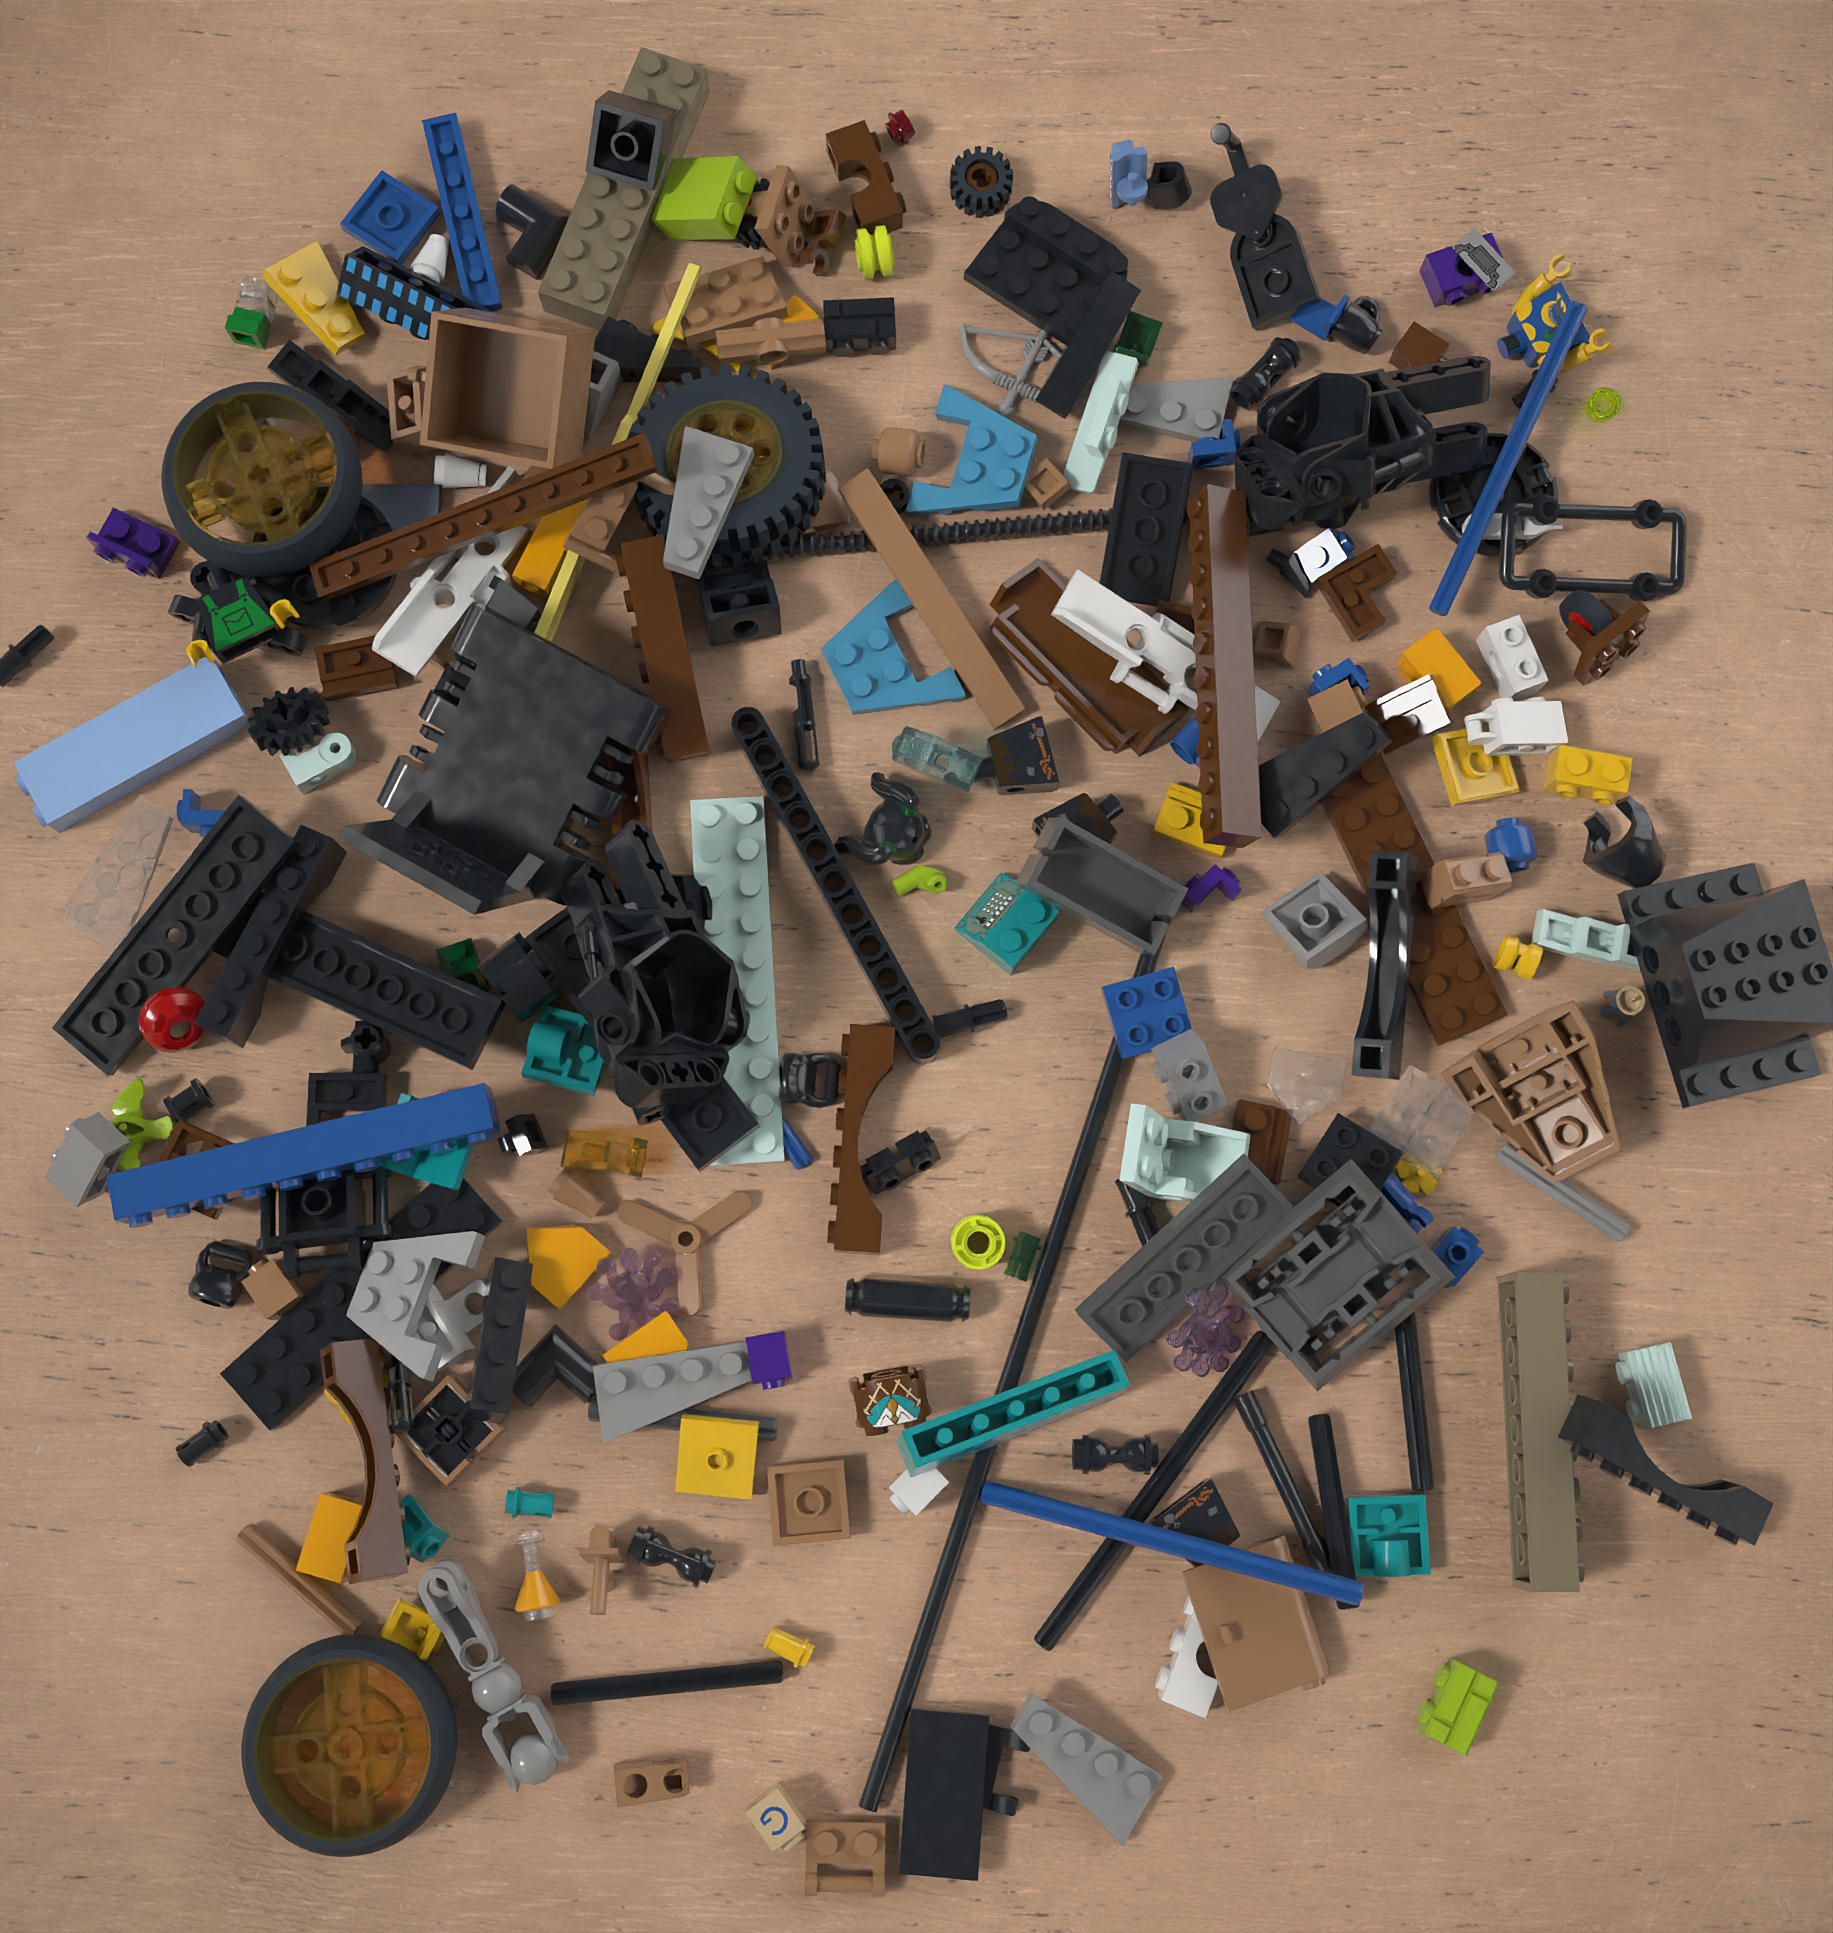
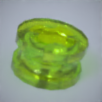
[1584,387,1621,423]

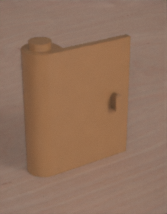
[1182,1535,1331,1712]

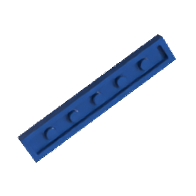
[422,113,503,311]

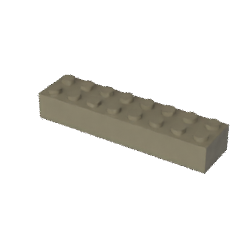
[538,47,710,331]
[1497,1272,1585,1592]

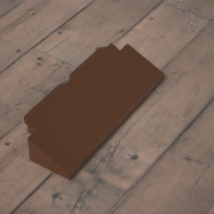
[989,558,1189,757]

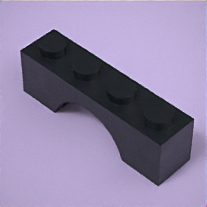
[463,1257,533,1424]

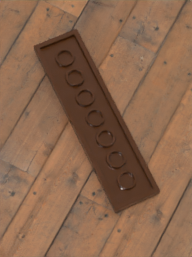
[1321,753,1508,1046]

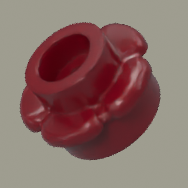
[885,109,915,145]

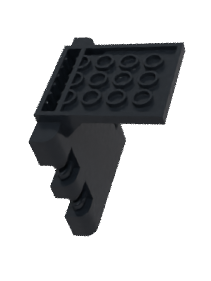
[340,602,672,915]

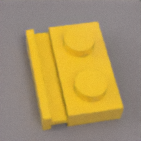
[1152,782,1226,859]

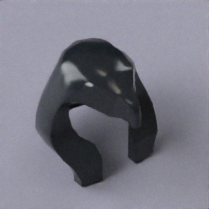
[1583,795,1667,889]

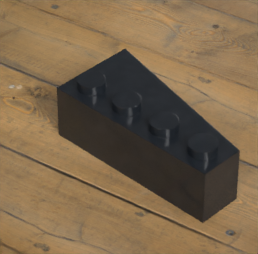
[1258,712,1393,838]

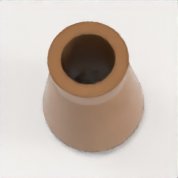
[547,1166,605,1219]

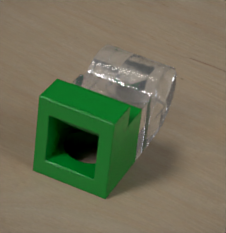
[224,276,278,350]

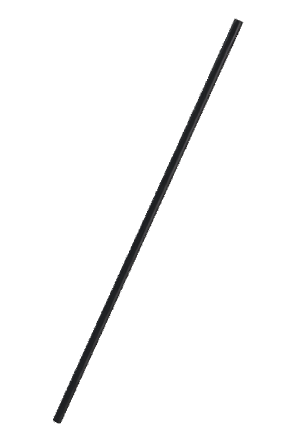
[858,915,1172,1812]

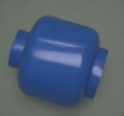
[1485,817,1537,873]

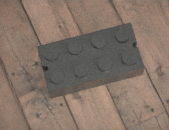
[1015,817,1188,955]

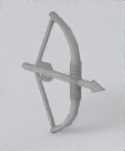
[959,324,1093,417]

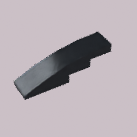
[1035,271,1141,419]
[267,339,394,453]

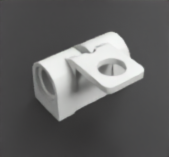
[413,1279,486,1372]

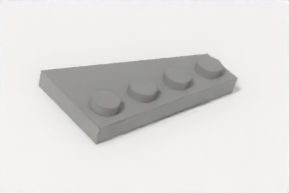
[1010,1692,1164,1846]

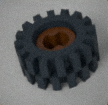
[950,146,1013,218]

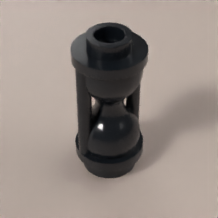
[1230,337,1301,411]
[1072,1435,1159,1475]
[627,1526,717,1588]

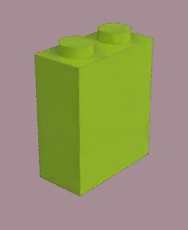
[651,156,758,240]

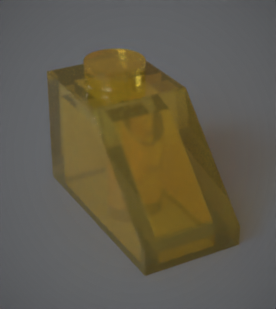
[560,1130,648,1178]

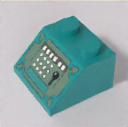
[954,873,1060,976]

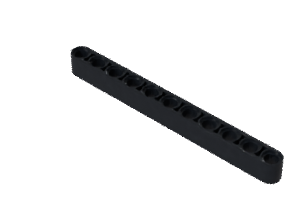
[731,707,940,1065]

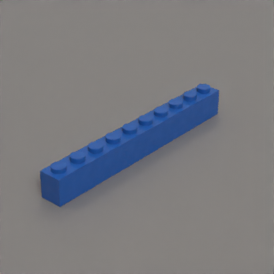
[106,1083,501,1228]

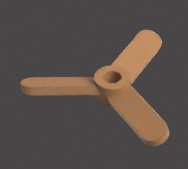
[617,1191,751,1316]

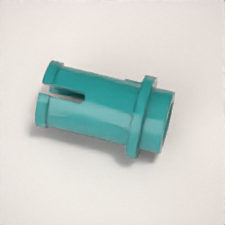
[505,1487,555,1518]

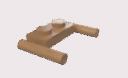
[563,473,676,578]

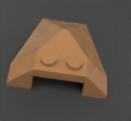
[1441,1000,1622,1184]

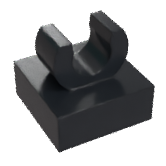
[497,1114,549,1156]

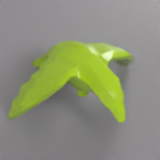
[110,1078,177,1171]

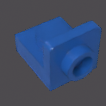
[1188,419,1241,470]

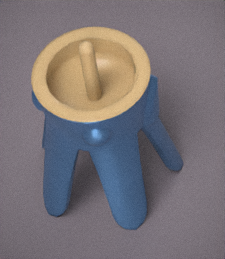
[1600,986,1645,1028]

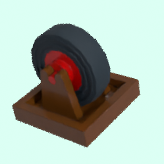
[1559,590,1650,686]

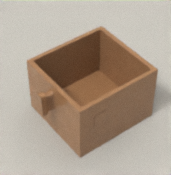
[407,308,597,469]

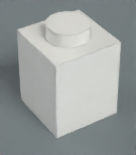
[889,1468,949,1516]

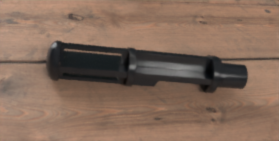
[789,659,820,770]
[387,1354,415,1432]

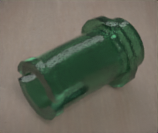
[1004,1231,1042,1282]

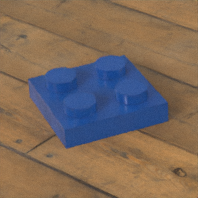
[340,170,441,265]

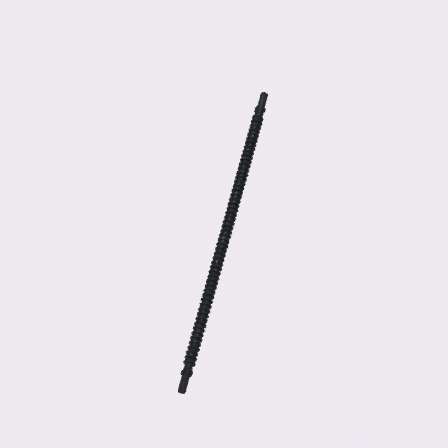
[706,505,1190,566]

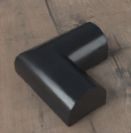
[495,184,569,280]
[512,1324,599,1407]

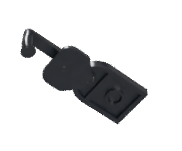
[1210,123,1321,331]

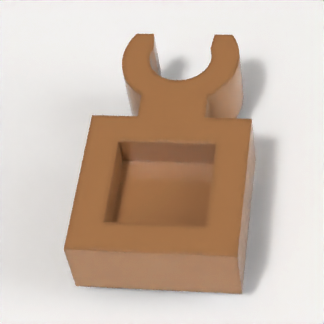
[1024,454,1071,511]

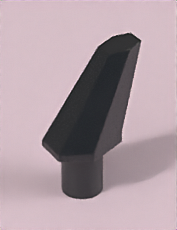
[1266,548,1311,598]

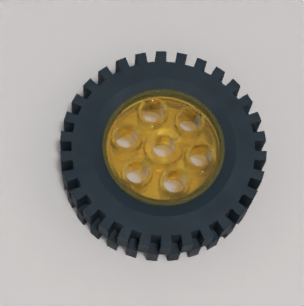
[629,365,826,567]

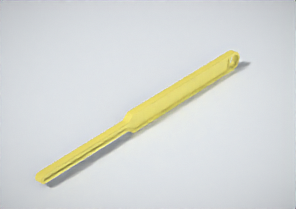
[534,262,702,642]

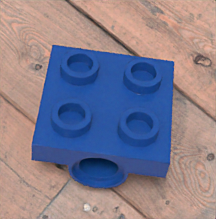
[1101,967,1192,1060]

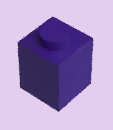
[746,1331,793,1390]

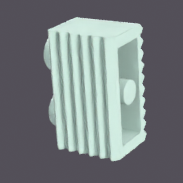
[1615,1342,1692,1429]

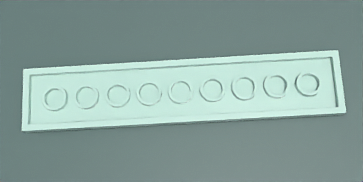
[690,796,785,1167]

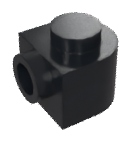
[1147,161,1192,209]

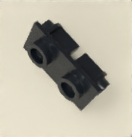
[860,1130,941,1195]

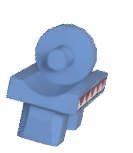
[1110,140,1148,209]

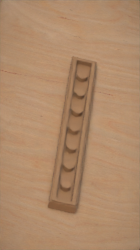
[837,468,1026,730]

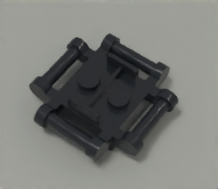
[256,1166,393,1279]

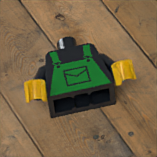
[186,568,300,667]

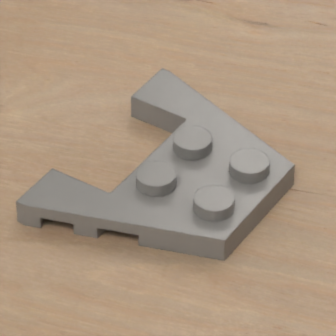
[346,1231,485,1382]

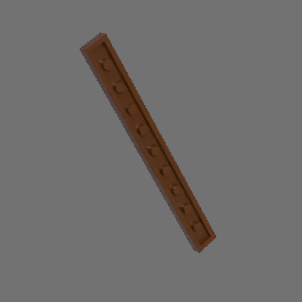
[309,433,659,601]

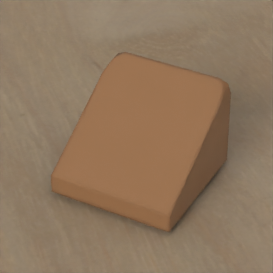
[1253,621,1303,667]

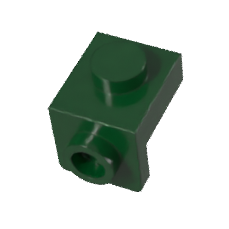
[1113,310,1163,368]
[436,938,490,993]

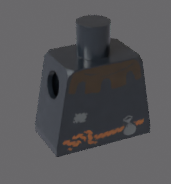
[969,716,1059,795]
[1031,793,1124,844]
[1148,1478,1240,1567]

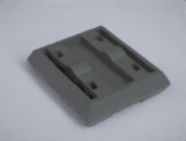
[1218,1159,1455,1392]

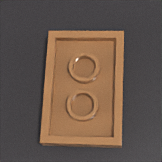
[664,256,788,347]

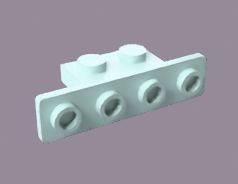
[1063,351,1139,494]

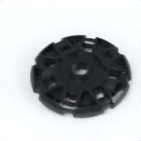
[1429,433,1558,557]

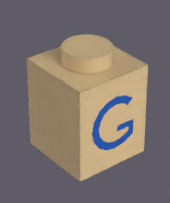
[745,1782,807,1853]

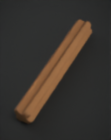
[236,1524,362,1635]

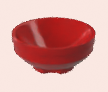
[138,987,206,1053]

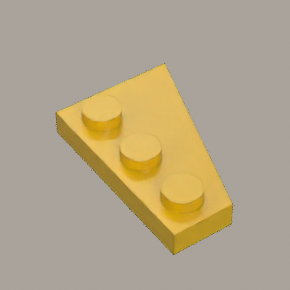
[262,241,364,356]

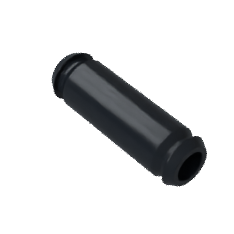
[845,1278,970,1322]

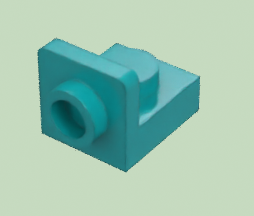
[399,1494,450,1563]

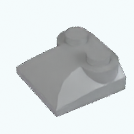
[1262,871,1368,969]

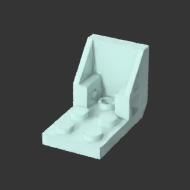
[1119,1104,1250,1204]

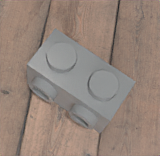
[1151,1029,1228,1122]
[45,1112,131,1207]

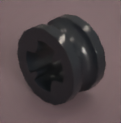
[880,479,909,514]

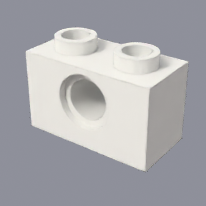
[1476,614,1548,701]

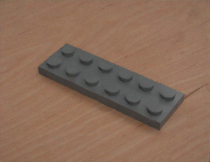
[1074,1153,1294,1362]

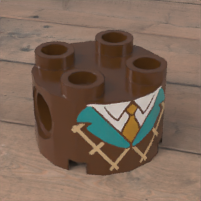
[848,1365,932,1436]

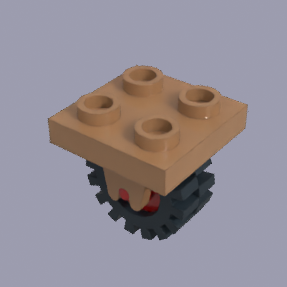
[735,165,815,267]

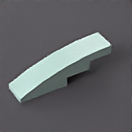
[1531,909,1640,972]

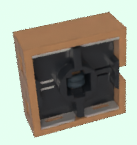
[394,1375,507,1486]

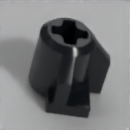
[341,1021,391,1073]

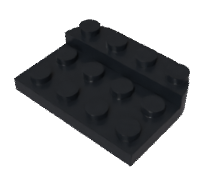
[963,196,1128,345]

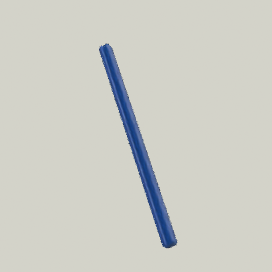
[1429,301,1587,616]
[981,1481,1364,1605]

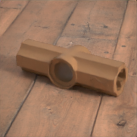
[715,317,826,365]

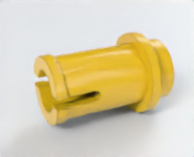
[763,1625,815,1668]

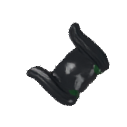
[834,772,932,865]

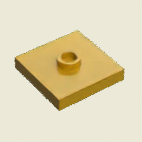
[1431,729,1520,807]
[675,1414,759,1500]

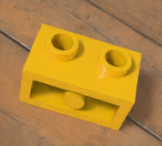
[1543,745,1633,805]

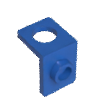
[1286,294,1350,341]

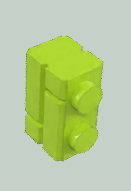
[1416,1658,1499,1756]

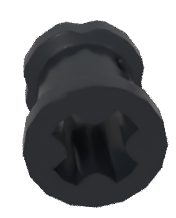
[163,1078,215,1123]

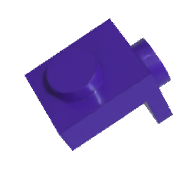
[1181,864,1242,913]

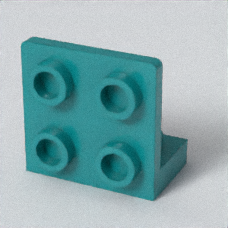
[378,1093,474,1190]

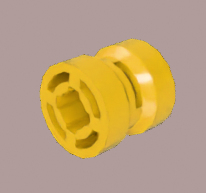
[1493,934,1543,981]

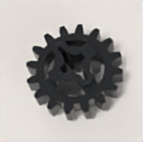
[247,687,330,756]

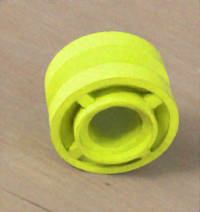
[854,225,895,280]
[950,1214,1005,1270]

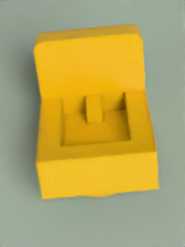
[380,1598,445,1662]

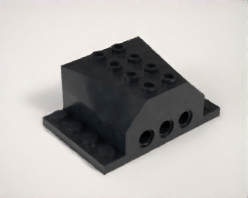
[1617,863,1833,1109]

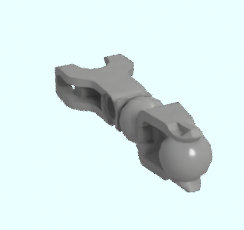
[418,1559,569,1792]

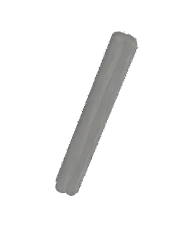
[1495,1143,1630,1242]

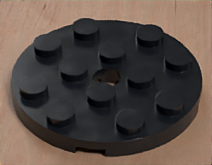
[251,486,397,630]

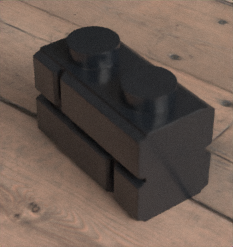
[823,297,896,357]

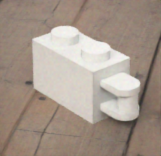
[1464,697,1568,756]

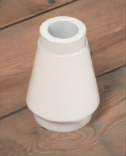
[410,234,450,285]
[434,453,487,489]

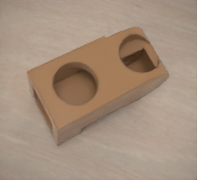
[614,1759,690,1808]

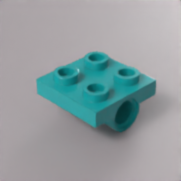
[521,1005,605,1096]
[1346,1494,1431,1577]

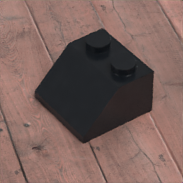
[586,90,676,191]

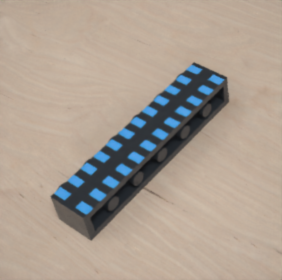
[336,246,494,341]

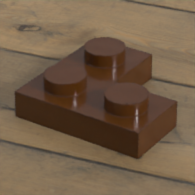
[1315,544,1397,642]

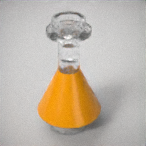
[514,1530,561,1621]

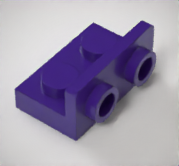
[86,508,180,579]

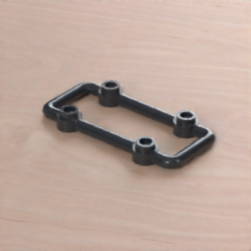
[1499,495,1687,602]

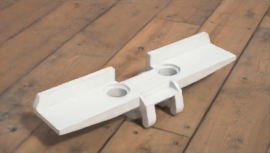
[372,466,530,677]
[1051,569,1281,745]

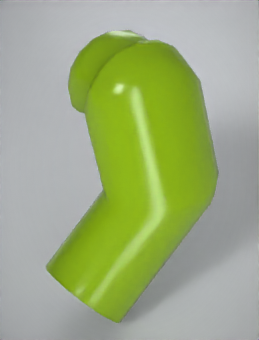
[891,865,948,897]

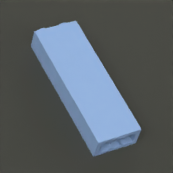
[13,657,250,833]

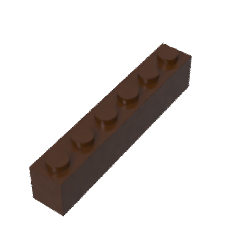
[615,535,710,763]

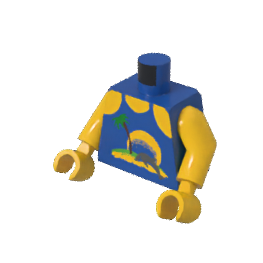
[1497,254,1613,372]

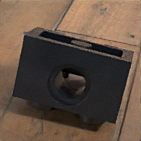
[696,560,782,647]

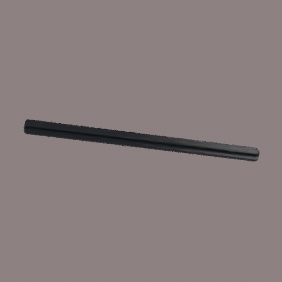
[1034,1330,1274,1651]

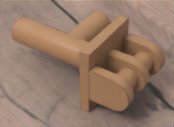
[579,1525,625,1615]

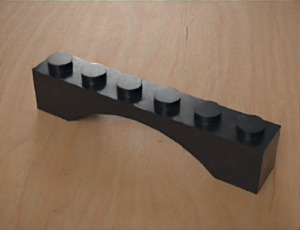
[194,825,347,1048]
[1351,850,1419,1080]
[1558,1394,1774,1546]

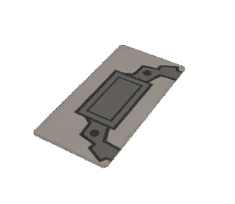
[1453,229,1516,291]

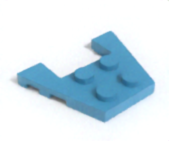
[906,385,1038,518]
[821,579,966,715]

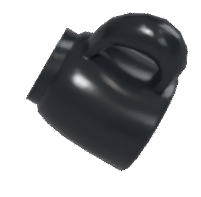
[1329,296,1383,354]

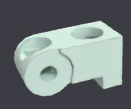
[279,732,357,795]

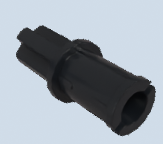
[0,625,54,687]
[932,999,1008,1039]
[1115,1178,1160,1247]

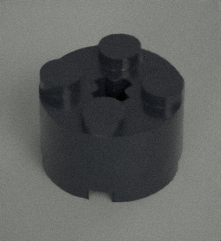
[477,932,565,1022]

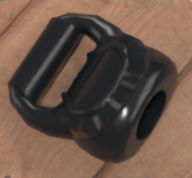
[778,1053,841,1108]
[188,1241,253,1309]

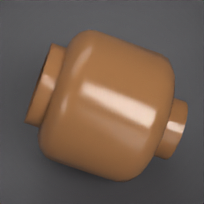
[871,427,925,476]

